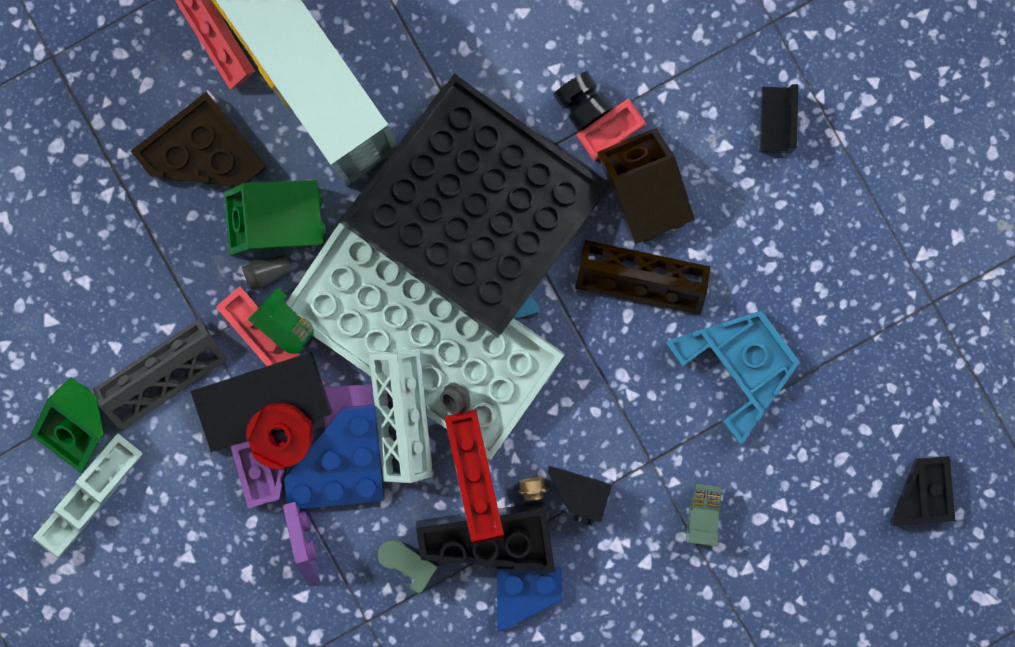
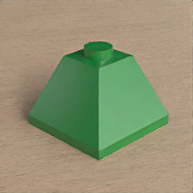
[30,377,104,473]

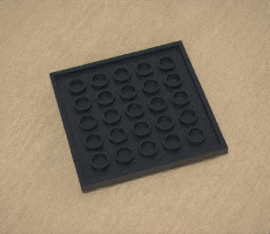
[339,73,610,338]

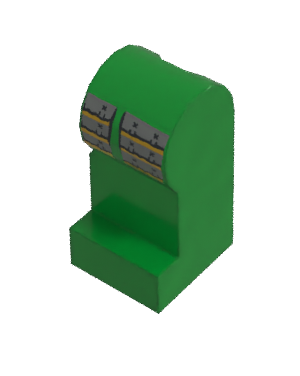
[248,288,314,354]

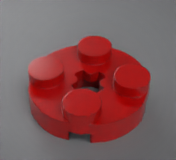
[246,403,313,469]

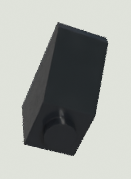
[547,465,612,526]

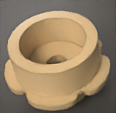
[517,477,549,501]

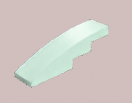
[33,433,143,559]

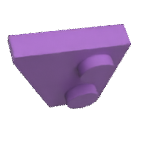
[231,431,288,508]
[283,502,321,586]

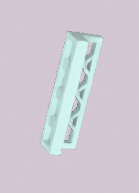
[369,349,433,483]

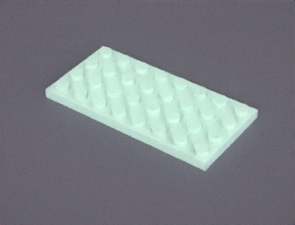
[286,223,565,460]

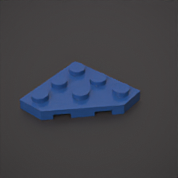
[284,404,385,509]

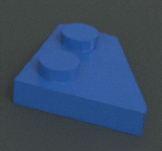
[497,567,562,631]

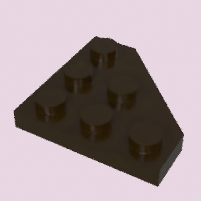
[131,92,267,187]

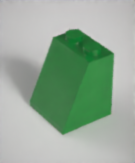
[224,180,326,255]

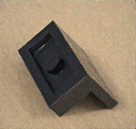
[759,84,798,153]

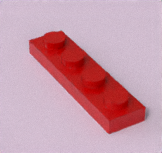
[445,410,504,544]

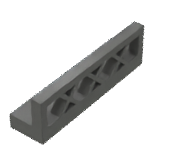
[93,318,228,431]

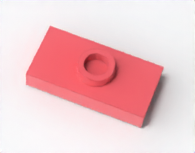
[576,98,647,161]

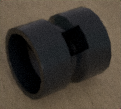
[553,71,612,132]

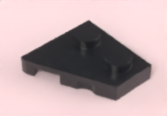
[890,456,955,526]

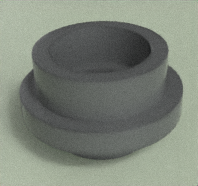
[440,383,471,415]

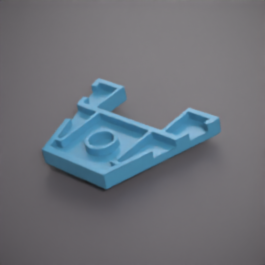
[665,310,800,444]

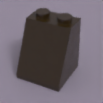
[597,128,695,244]

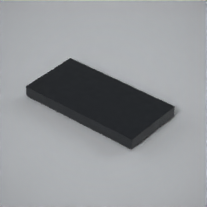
[190,352,332,452]

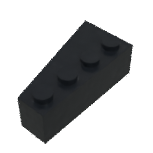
[416,502,555,572]

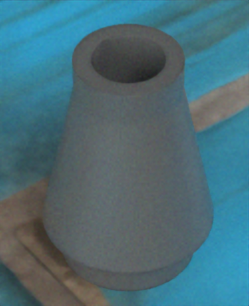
[242,254,292,291]

